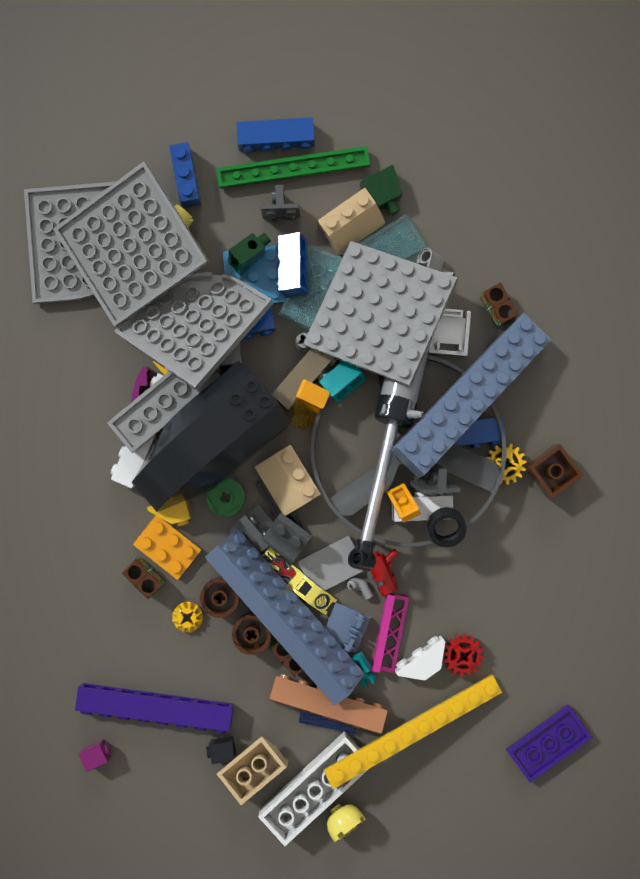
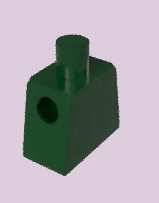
[360,165,402,216]
[228,233,271,276]

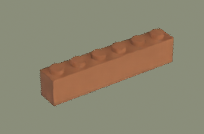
[269,674,388,734]

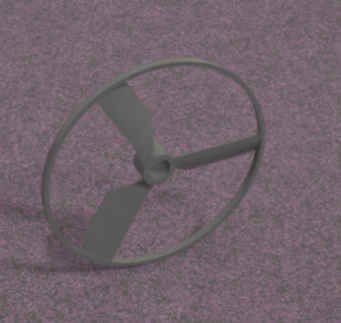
[311,355,506,547]

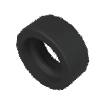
[427,507,467,548]

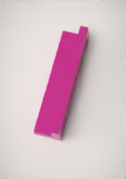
[372,593,409,673]

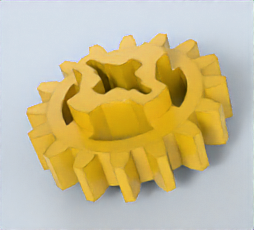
[485,444,527,485]

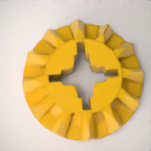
[172,602,203,633]

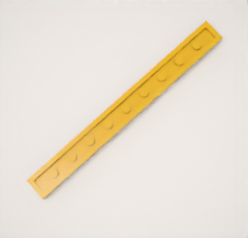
[323,675,502,789]

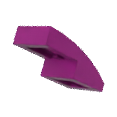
[131,367,150,402]

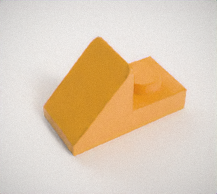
[296,379,330,414]
[387,483,421,523]

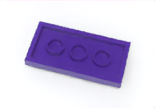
[506,705,592,783]

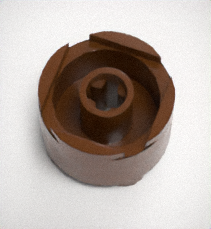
[200,576,241,618]
[232,612,272,655]

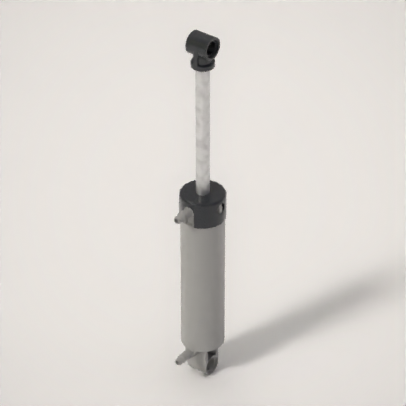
[348,248,456,572]

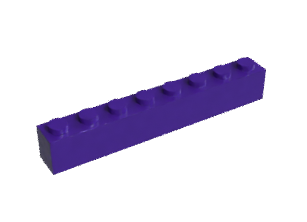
[75,683,234,733]

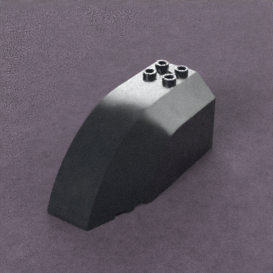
[131,361,291,512]

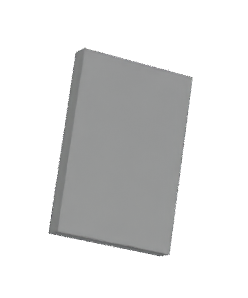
[298,535,363,591]

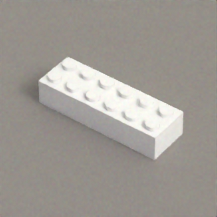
[259,731,369,846]

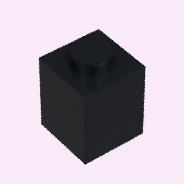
[206,736,236,764]

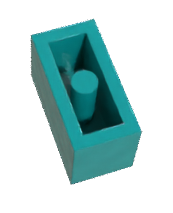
[319,361,366,404]

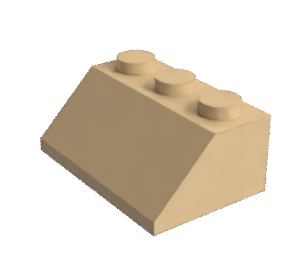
[318,188,386,257]
[254,445,321,516]
[217,736,288,805]

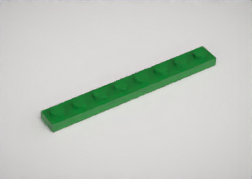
[216,146,370,189]

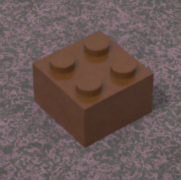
[524,444,583,499]

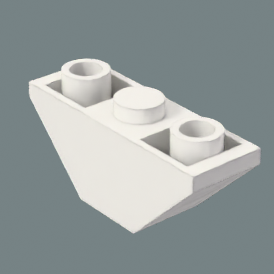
[395,635,445,680]

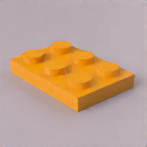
[133,516,202,580]

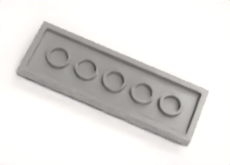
[107,370,220,453]

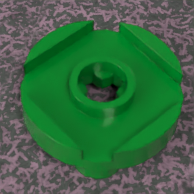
[206,478,245,516]

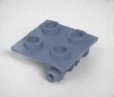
[325,602,371,653]

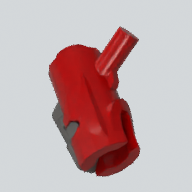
[366,548,400,596]

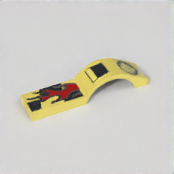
[263,547,337,615]

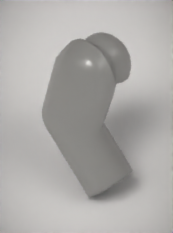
[347,578,374,600]

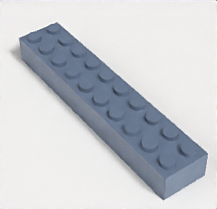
[390,313,551,478]
[205,528,365,705]

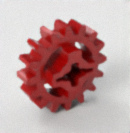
[443,633,484,677]

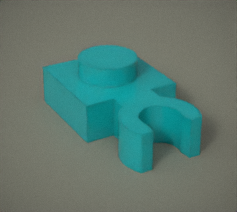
[350,652,377,687]

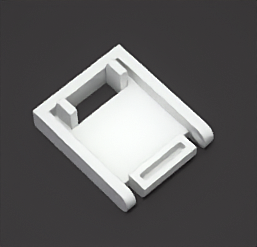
[428,308,471,357]

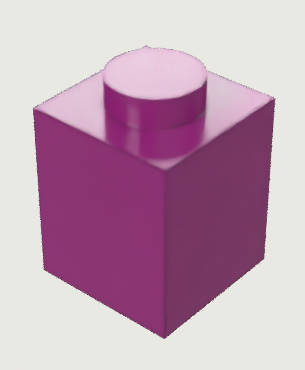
[78,739,112,772]

